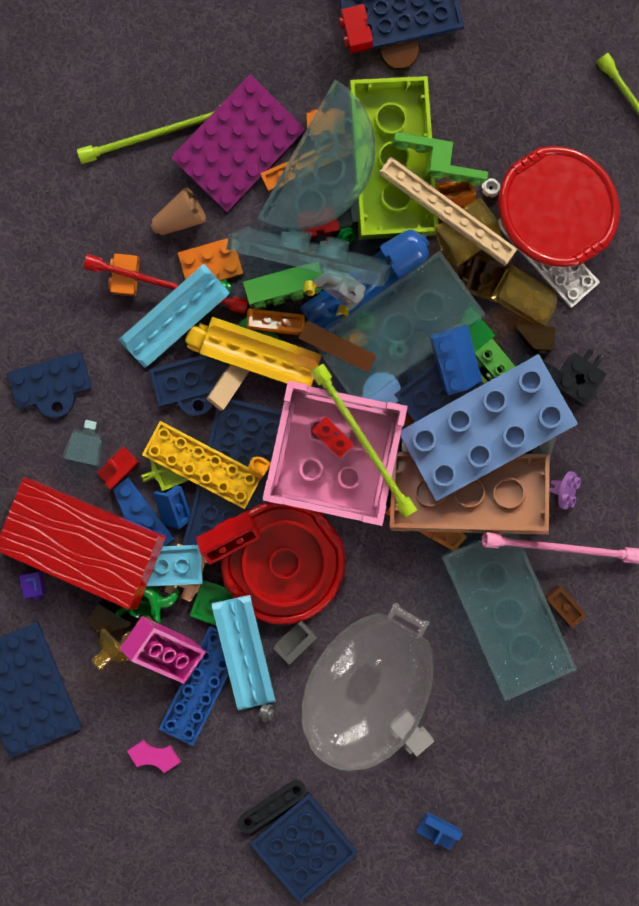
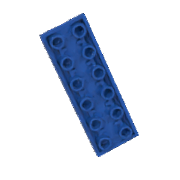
[300,250,415,333]
[159,625,229,746]

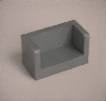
[273,621,317,665]

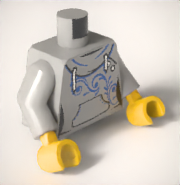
[303,268,366,320]

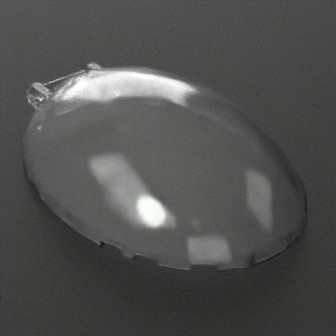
[301,603,434,771]

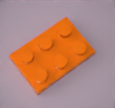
[178,237,243,281]

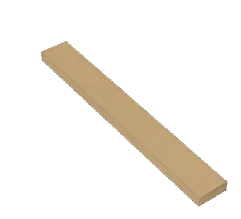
[379,157,517,266]

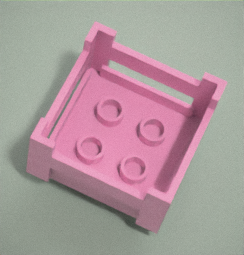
[263,381,408,526]

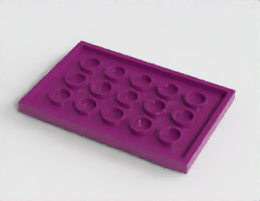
[171,74,305,213]

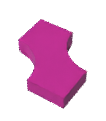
[127,740,181,773]

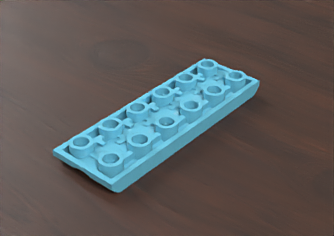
[118,264,230,368]
[212,595,276,710]

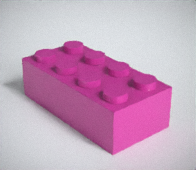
[120,616,206,684]

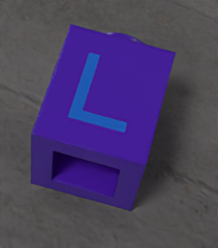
[19,571,47,601]

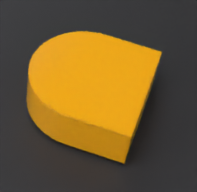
[248,457,271,479]

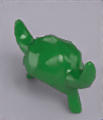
[115,586,179,624]

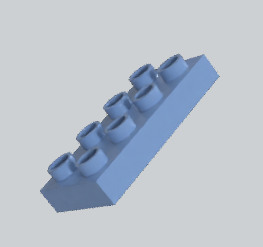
[400,354,578,501]

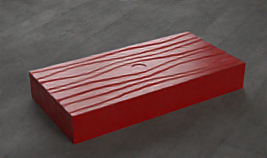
[0,478,166,610]

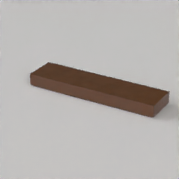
[298,321,377,373]

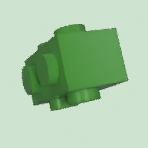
[475,339,515,381]

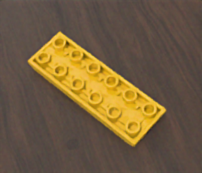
[200,317,322,387]
[142,421,260,509]

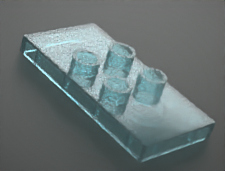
[226,227,394,287]

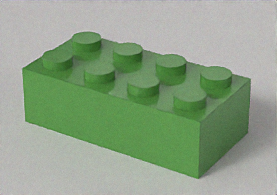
[243,261,323,310]

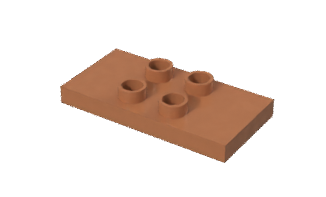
[390,452,550,535]

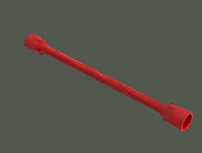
[83,254,248,315]

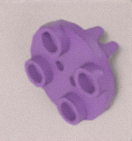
[549,471,581,509]

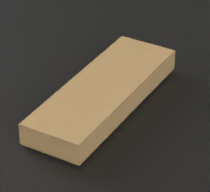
[206,364,249,411]

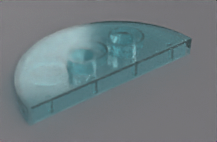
[257,80,375,230]

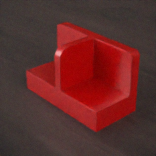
[97,447,140,490]

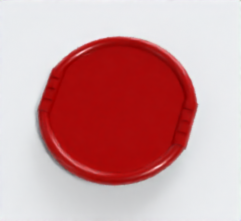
[498,146,620,267]
[221,501,345,625]

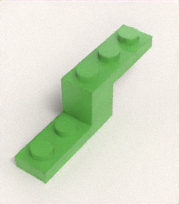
[391,132,488,186]

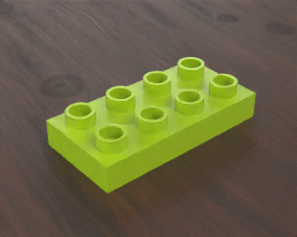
[348,76,439,240]

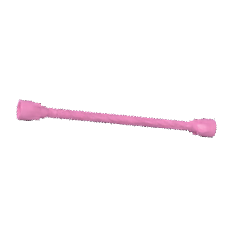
[482,531,639,564]

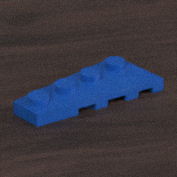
[113,477,174,546]

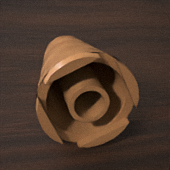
[151,187,206,235]

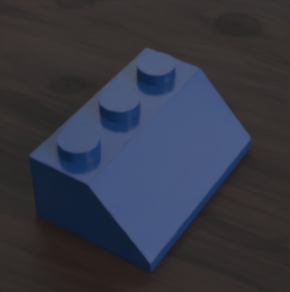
[429,324,482,395]

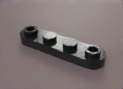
[238,780,306,833]

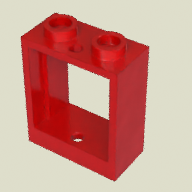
[312,416,354,459]

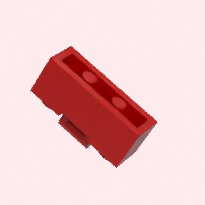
[196,511,261,565]

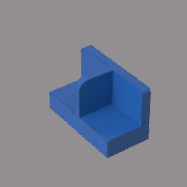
[153,485,191,529]
[417,811,462,850]

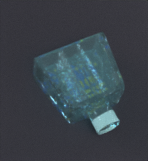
[62,420,103,466]

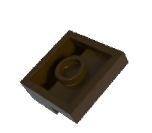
[457,254,509,303]

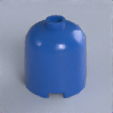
[380,230,429,278]

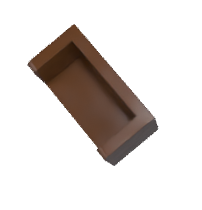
[543,585,587,628]

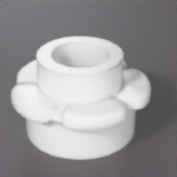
[482,178,500,197]

